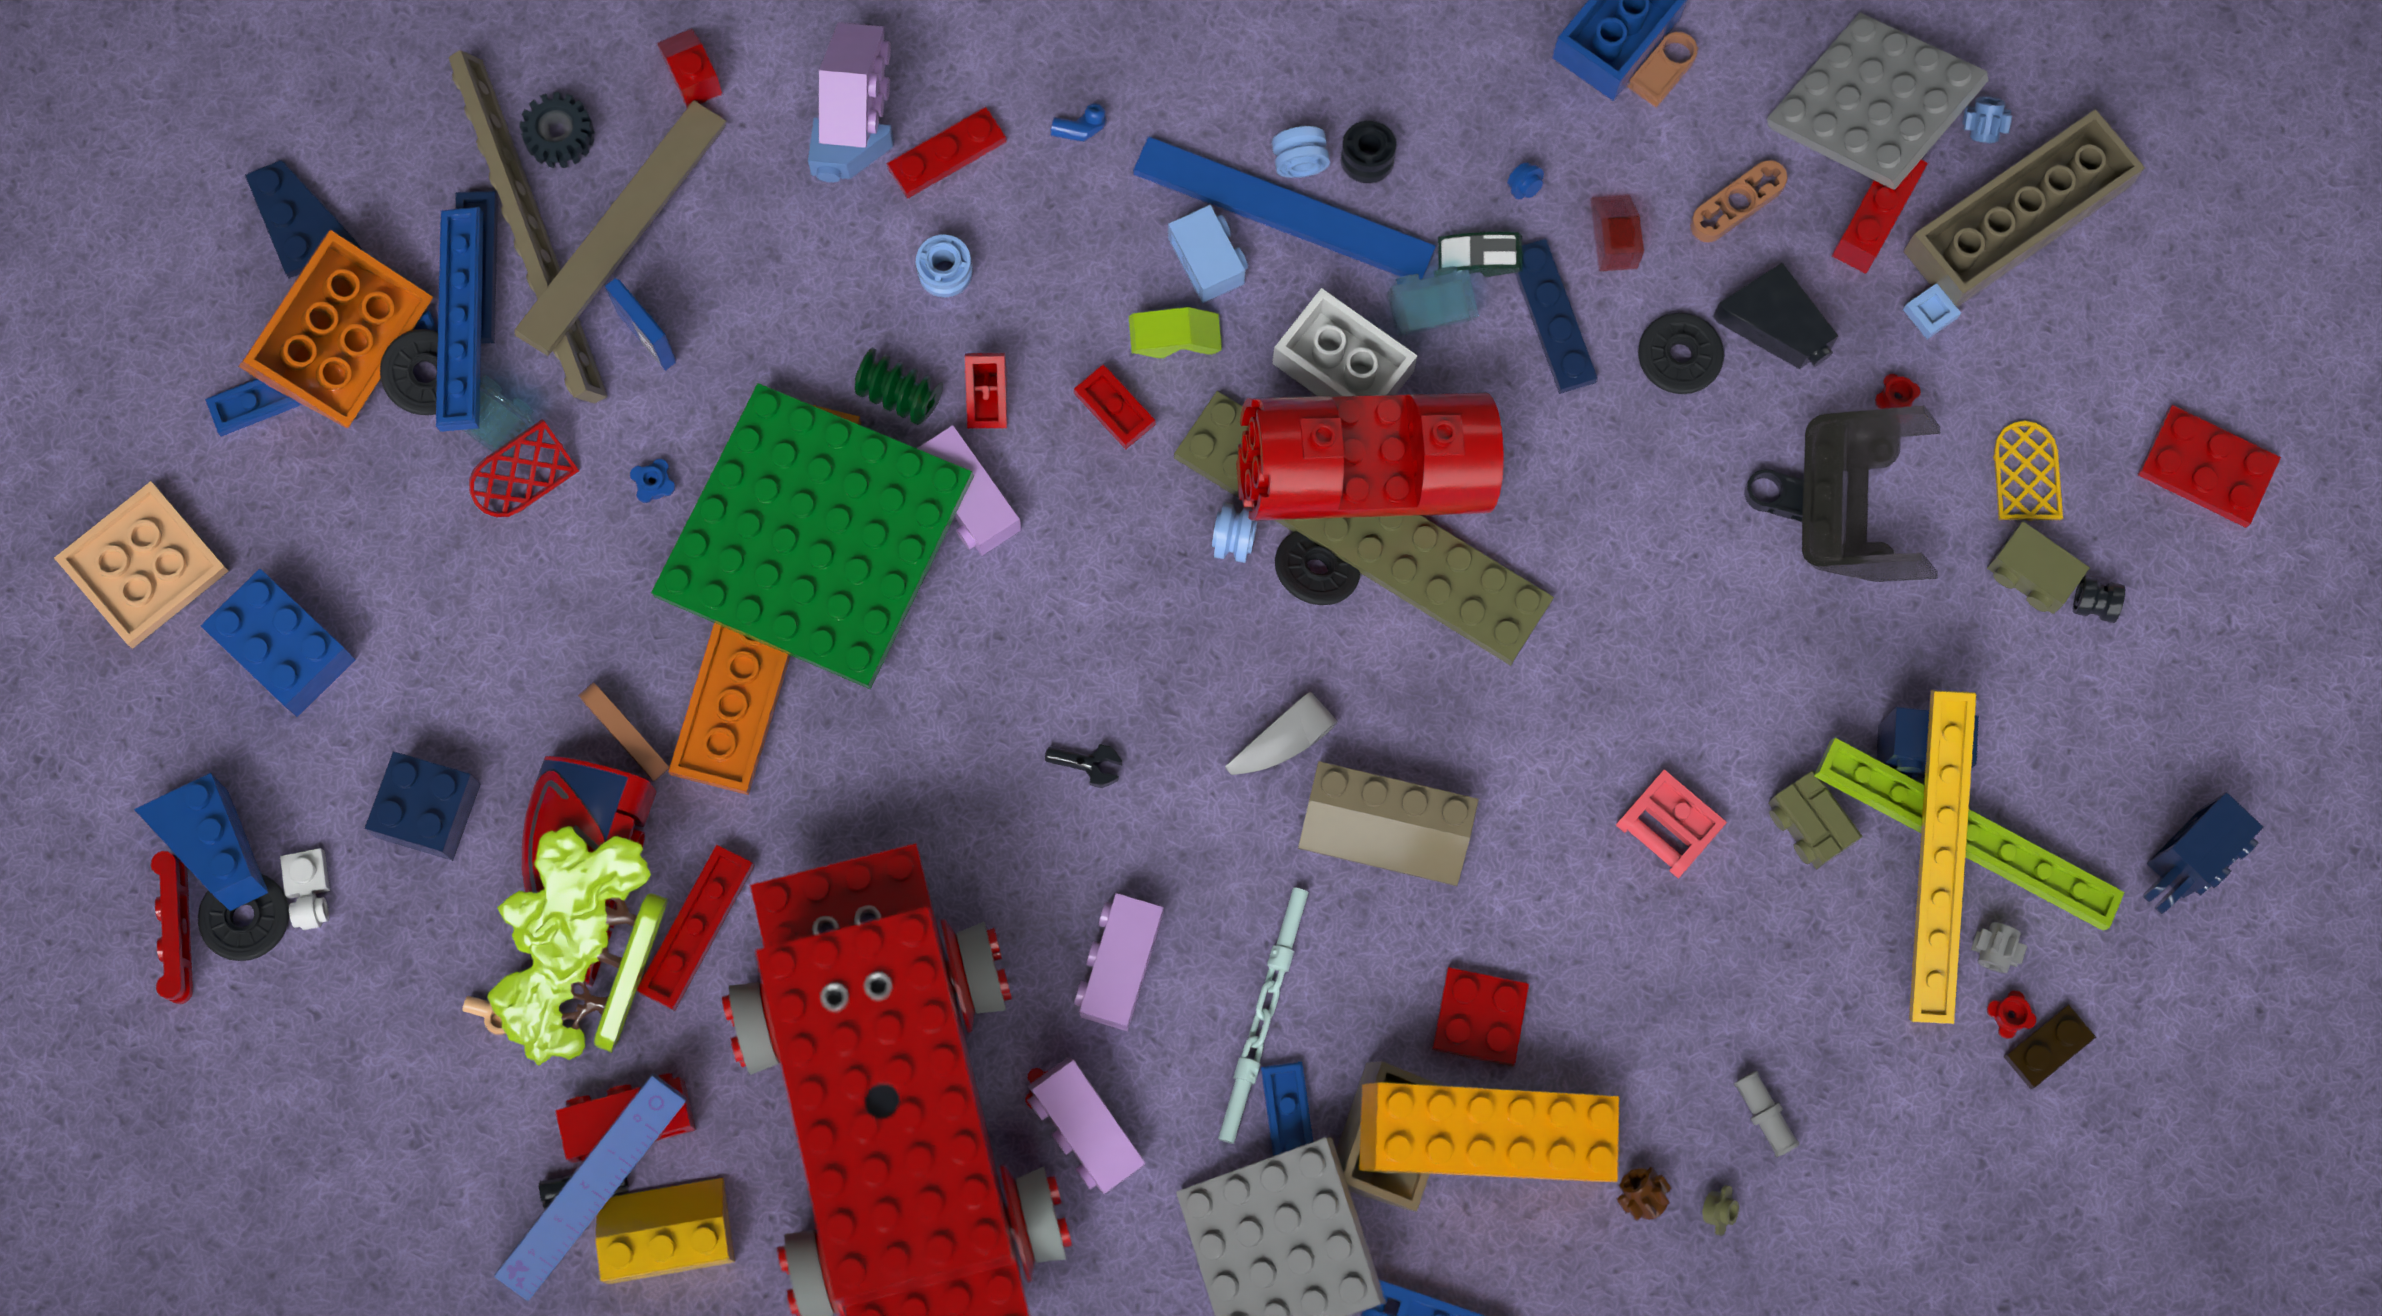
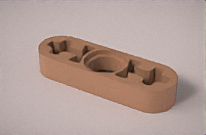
[1690,160,1788,242]
[578,682,669,781]

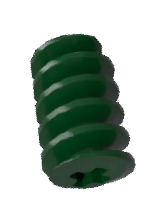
[855,347,943,425]

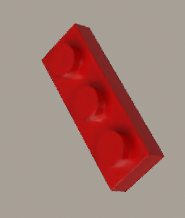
[887,107,1006,199]

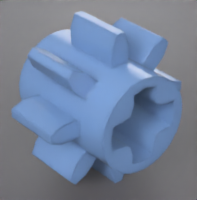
[1963,97,2013,143]

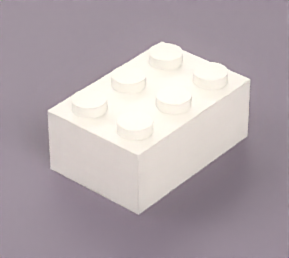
[1273,288,1417,397]

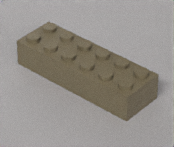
[1903,109,2145,307]

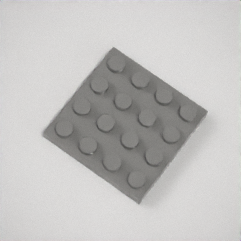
[1767,13,1988,190]
[1176,1137,1386,1316]

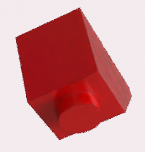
[657,28,723,108]

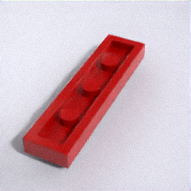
[636,844,755,1011]

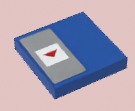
[605,278,676,371]

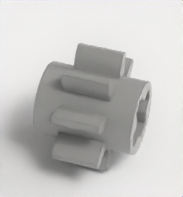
[1971,923,2028,973]

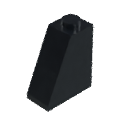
[1713,263,1838,369]

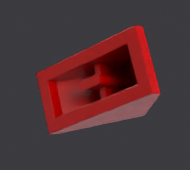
[964,353,1007,429]

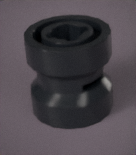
[2072,575,2126,623]

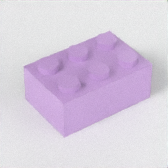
[819,22,891,148]

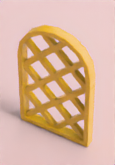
[1993,421,2063,521]

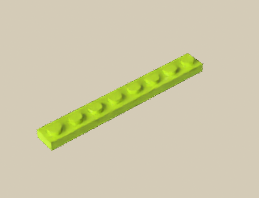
[1814,738,2125,931]

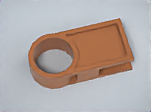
[1627,32,1698,108]

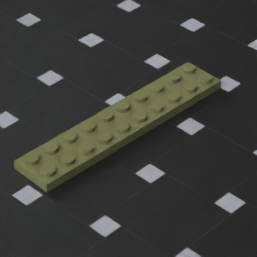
[1174,391,1554,666]

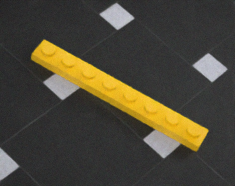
[1909,690,1976,1024]

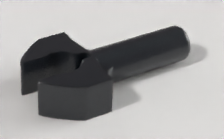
[1045,744,1122,788]

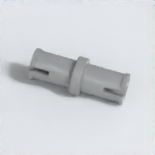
[1733,1070,1800,1157]

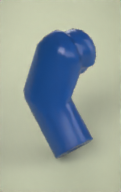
[1051,104,1106,142]

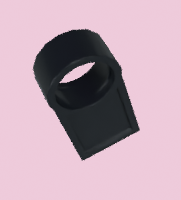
[1744,469,1829,526]

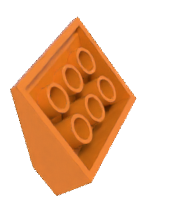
[238,230,433,429]

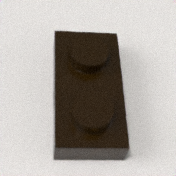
[2004,1005,2096,1089]

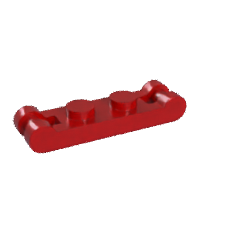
[151,851,193,1004]

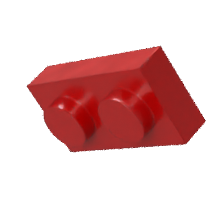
[1074,364,1155,450]

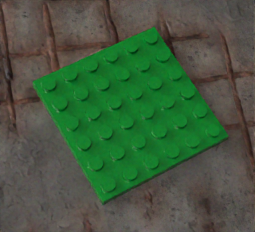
[651,383,974,690]

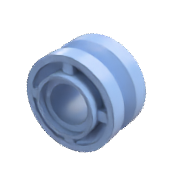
[1272,126,1330,178]
[916,235,972,297]
[1212,502,1257,563]

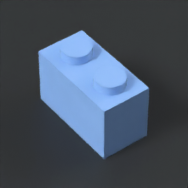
[1168,205,1248,303]

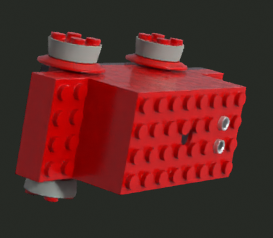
[722,843,1072,1316]

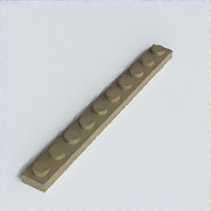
[448,50,608,403]

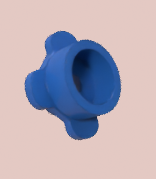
[630,459,675,503]

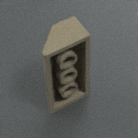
[1298,761,1479,886]

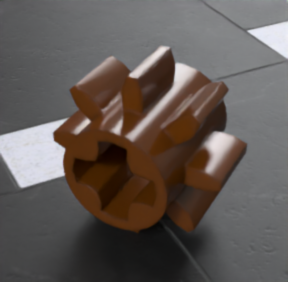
[1617,1167,1672,1221]

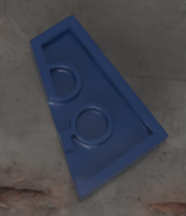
[245,160,362,279]

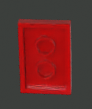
[2137,405,2281,528]

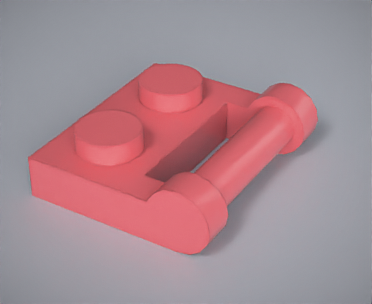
[1616,769,1727,879]

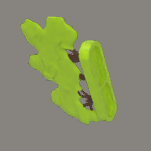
[487,827,668,1066]

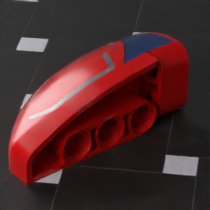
[521,756,657,987]

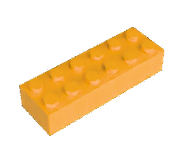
[1359,1083,1619,1182]

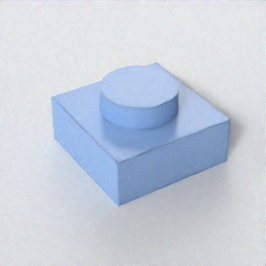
[1903,283,1961,339]

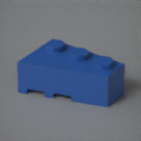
[134,773,269,911]

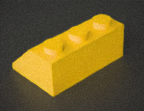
[595,1178,735,1284]

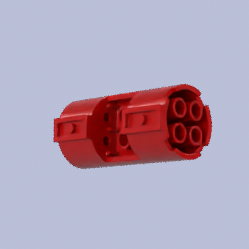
[1236,392,1504,521]

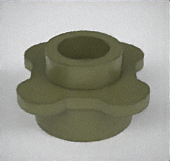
[1702,1185,1739,1236]

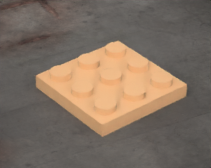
[54,481,229,649]

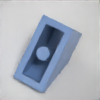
[808,118,894,182]

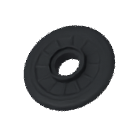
[1638,313,1724,394]
[380,329,438,415]
[1275,531,1360,605]
[198,874,289,961]

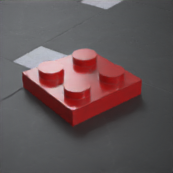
[1432,967,1529,1066]

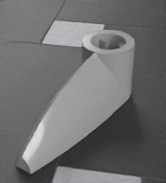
[1225,692,1338,775]

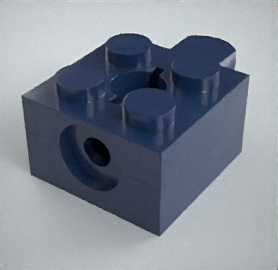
[2142,792,2264,914]

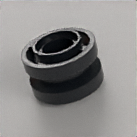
[1341,120,1397,183]

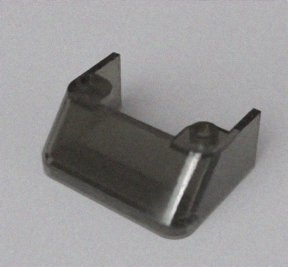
[1802,405,1940,582]

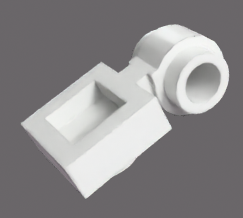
[280,848,330,930]

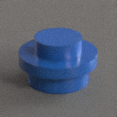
[1507,162,1544,200]

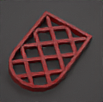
[469,419,579,517]

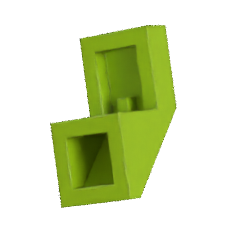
[1128,307,1222,358]

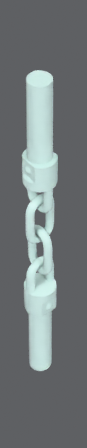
[1218,888,1309,1144]

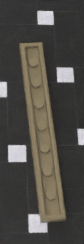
[514,100,726,356]

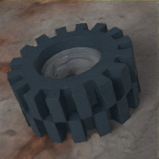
[520,92,595,168]

